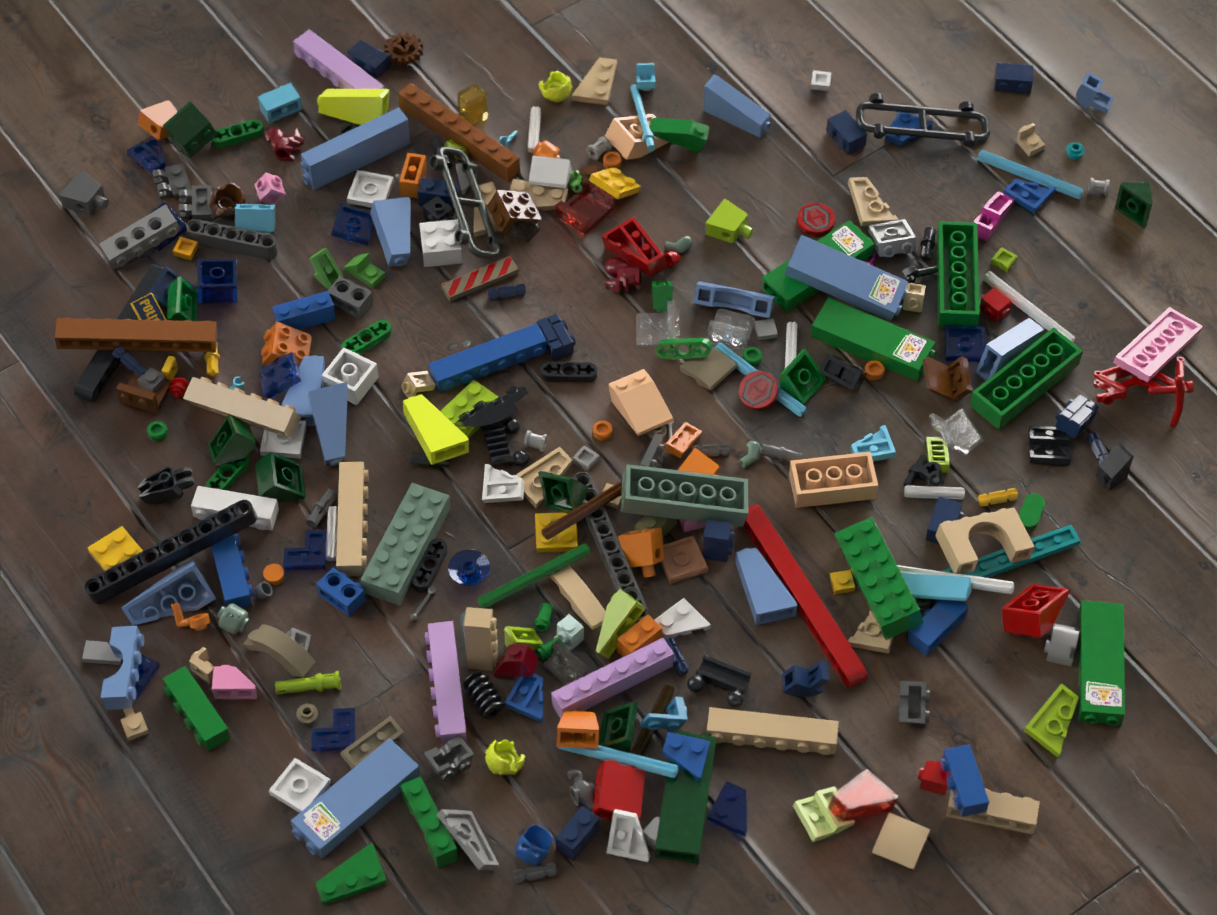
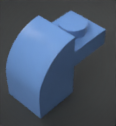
[1076,72,1115,114]

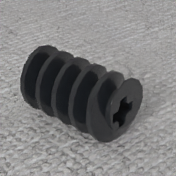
[463,672,506,719]

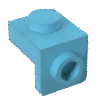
[636,63,655,91]

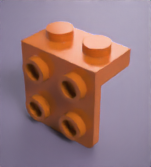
[261,321,312,367]

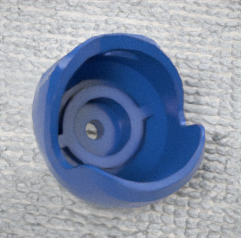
[515,825,553,866]

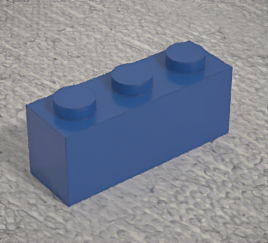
[272,291,336,330]
[907,599,969,657]
[940,744,989,817]

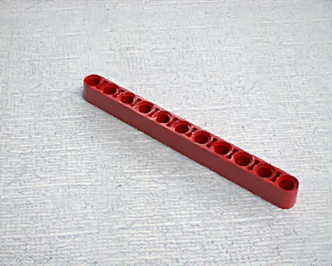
[743,504,868,688]

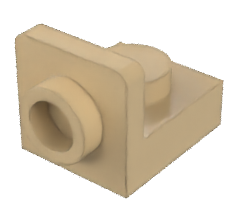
[1016,123,1045,157]
[903,283,926,312]
[401,371,436,398]
[189,647,214,685]

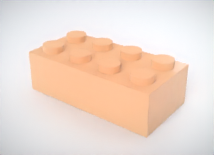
[789,452,878,508]

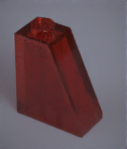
[828,769,899,822]

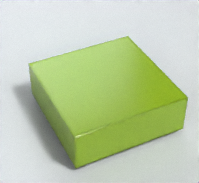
[991,247,1018,272]

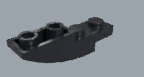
[453,386,528,428]

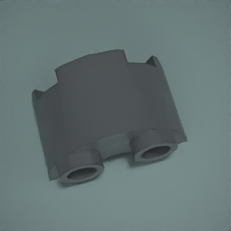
[898,681,930,724]
[424,735,474,781]

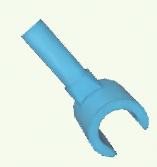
[499,131,518,149]
[229,376,244,390]

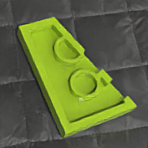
[1023,683,1079,758]

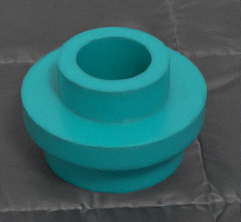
[1066,142,1085,160]

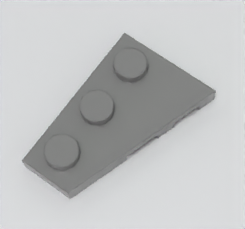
[436,809,499,870]

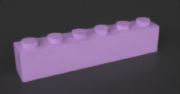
[293,29,384,89]
[424,621,467,745]
[551,638,674,719]

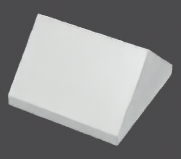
[529,156,572,188]

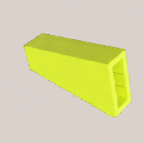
[317,89,389,125]
[403,394,469,465]

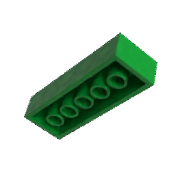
[936,221,980,329]
[970,327,1083,430]
[834,517,924,640]

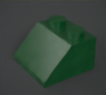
[163,101,218,159]
[207,414,256,466]
[255,452,306,503]

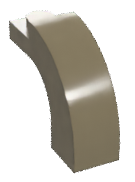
[243,624,316,677]

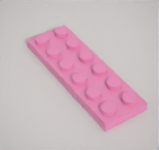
[1113,307,1203,382]

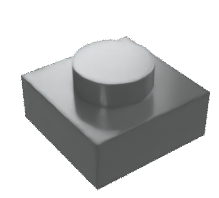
[138,367,166,393]

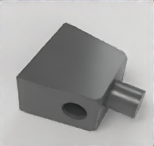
[59,171,109,215]

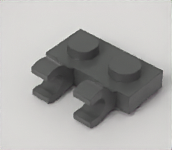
[153,163,191,199]
[179,185,212,220]
[640,433,665,468]

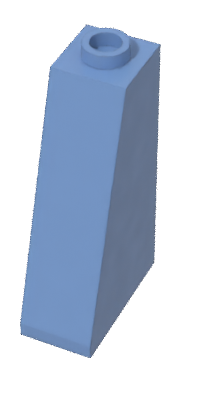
[703,74,771,138]
[370,197,411,267]
[975,318,1044,381]
[281,355,325,426]
[307,382,348,466]
[735,548,797,625]

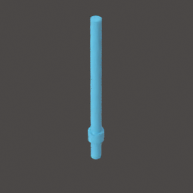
[630,84,655,151]

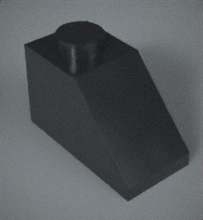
[1095,443,1134,490]

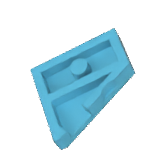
[851,425,896,461]

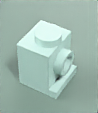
[554,614,584,652]

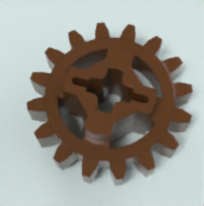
[384,32,423,67]

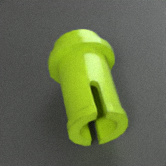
[444,139,468,160]

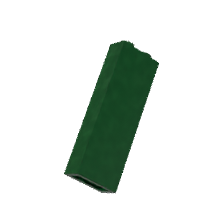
[655,731,717,864]

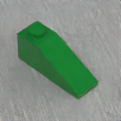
[649,117,710,153]

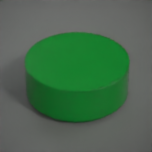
[742,347,762,367]
[147,421,168,442]

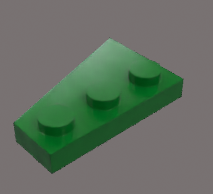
[316,843,387,906]

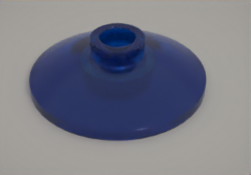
[448,549,490,586]

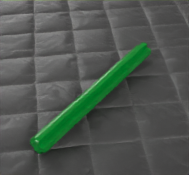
[477,543,590,609]

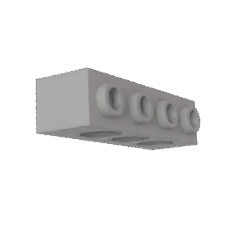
[99,205,181,269]

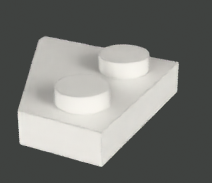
[482,464,525,503]

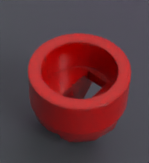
[664,251,680,268]

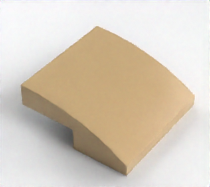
[872,813,930,870]

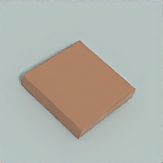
[660,536,709,584]

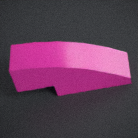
[973,192,1015,242]

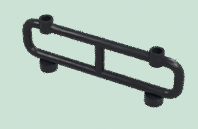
[856,93,990,147]

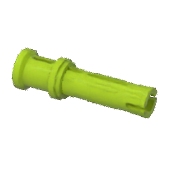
[275,671,341,695]

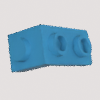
[640,697,688,731]

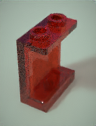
[556,179,614,236]

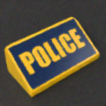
[130,293,166,320]

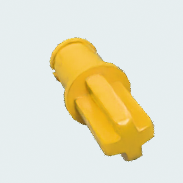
[204,342,220,376]

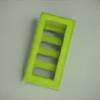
[926,437,950,473]

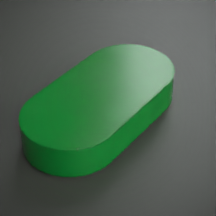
[1019,493,1045,530]

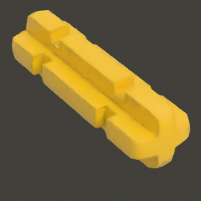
[978,488,1018,507]

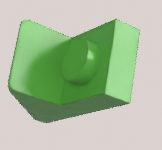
[309,248,344,290]
[344,253,385,289]

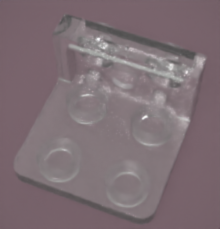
[636,301,680,347]
[708,309,755,349]
[930,409,984,455]

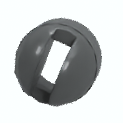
[255,581,273,599]

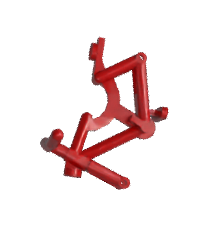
[1093,357,1194,427]

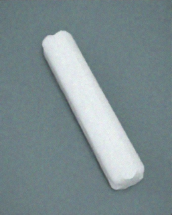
[528,107,541,153]
[785,322,798,368]
[904,485,965,500]
[326,506,338,561]

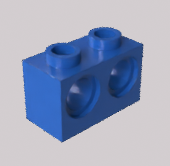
[316,568,366,617]

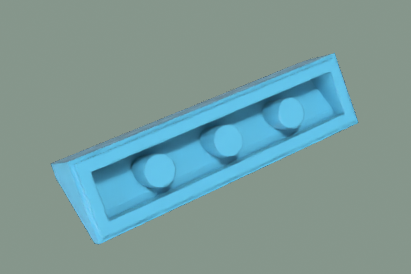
[901,573,972,601]

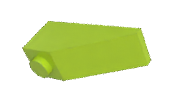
[596,589,646,659]

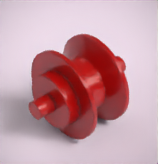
[169,377,190,398]

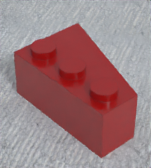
[602,216,667,277]

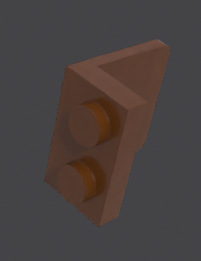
[487,190,541,234]
[923,356,973,402]
[116,374,171,413]

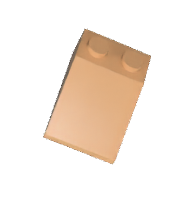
[605,114,669,160]
[609,369,674,436]

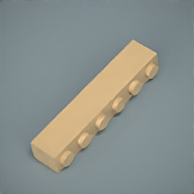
[183,377,301,438]
[336,462,369,577]
[707,707,839,755]

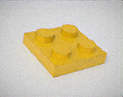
[589,167,641,199]
[535,512,578,553]
[87,526,143,571]

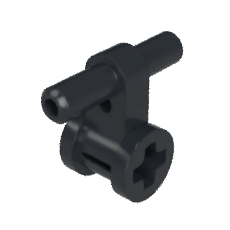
[903,454,944,487]

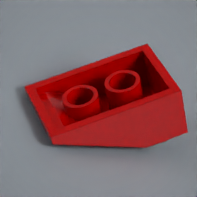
[1001,584,1070,638]

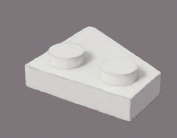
[655,598,711,639]
[607,809,650,862]

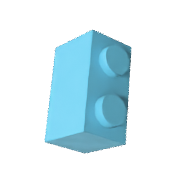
[258,83,302,123]
[235,204,276,234]

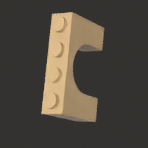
[935,508,1035,574]

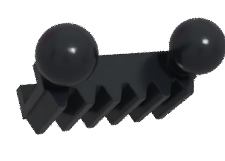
[482,418,529,469]
[687,655,751,708]

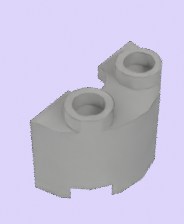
[1044,623,1079,666]

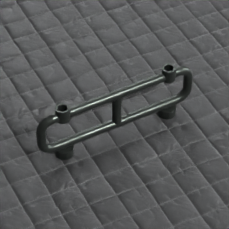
[429,147,503,259]

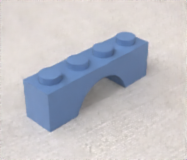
[693,281,775,318]
[101,626,144,710]

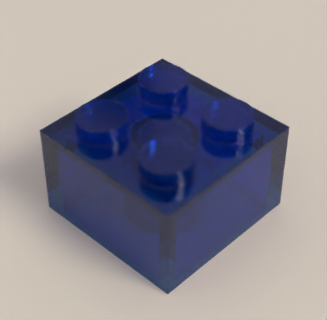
[197,259,237,303]

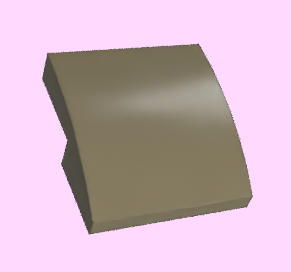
[680,346,737,390]

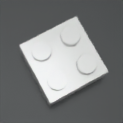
[420,219,462,267]
[322,347,378,405]

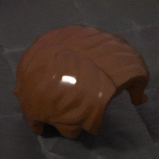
[209,183,246,217]

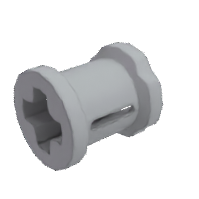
[587,136,611,160]
[1088,178,1110,197]
[523,430,548,452]

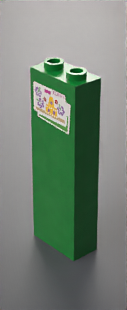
[761,221,875,313]
[811,298,937,381]
[1078,600,1125,726]

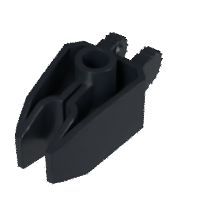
[138,466,195,504]

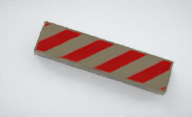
[441,256,519,301]

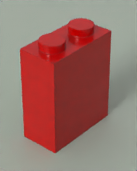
[592,760,646,821]

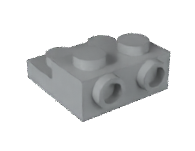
[868,219,916,257]

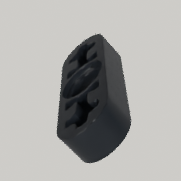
[540,362,598,383]
[412,539,448,593]

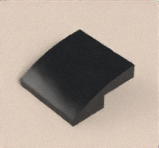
[1028,426,1071,465]

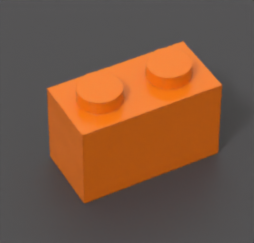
[399,153,427,198]
[617,615,662,657]

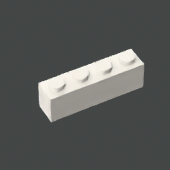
[191,486,279,530]

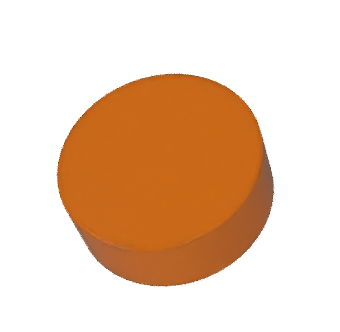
[603,151,622,169]
[865,360,885,380]
[593,421,613,441]
[263,564,285,585]

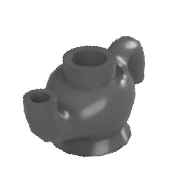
[567,769,595,810]

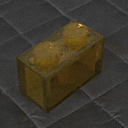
[457,83,488,126]

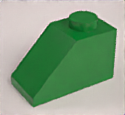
[652,281,673,312]

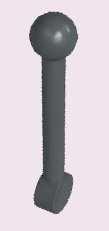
[410,587,436,622]

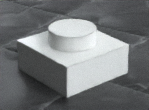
[811,71,831,91]

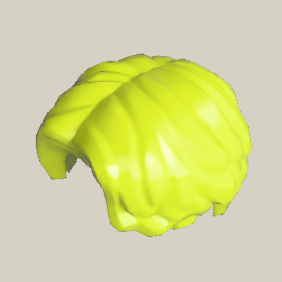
[539,71,572,102]
[485,740,526,775]

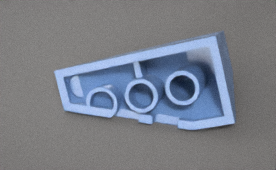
[122,559,216,625]

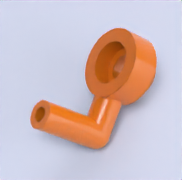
[171,602,211,631]

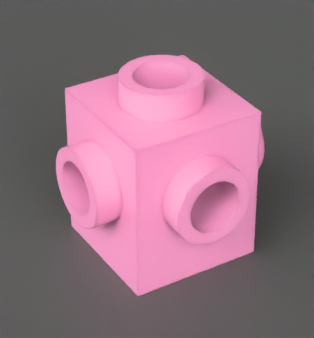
[254,173,286,205]

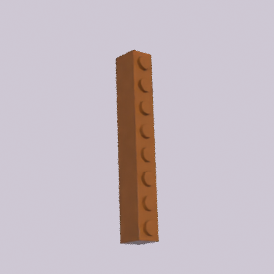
[398,83,520,182]
[55,317,217,352]

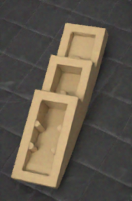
[549,565,606,630]

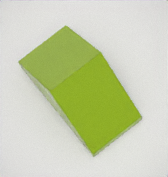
[504,626,543,651]

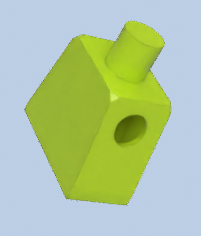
[705,199,754,243]

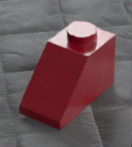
[493,644,538,677]

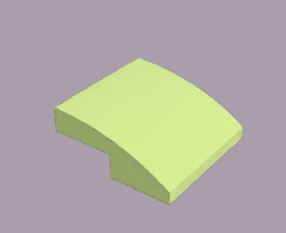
[793,786,855,842]

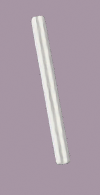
[983,271,1075,342]
[897,565,1014,594]

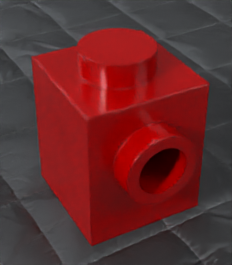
[979,287,1012,323]
[917,760,948,795]

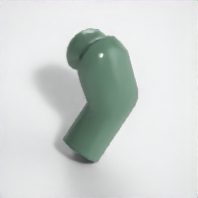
[665,236,692,253]
[739,441,761,468]

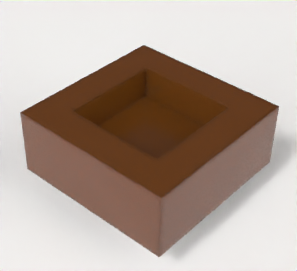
[579,164,599,186]

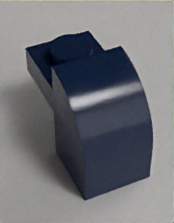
[782,660,830,697]

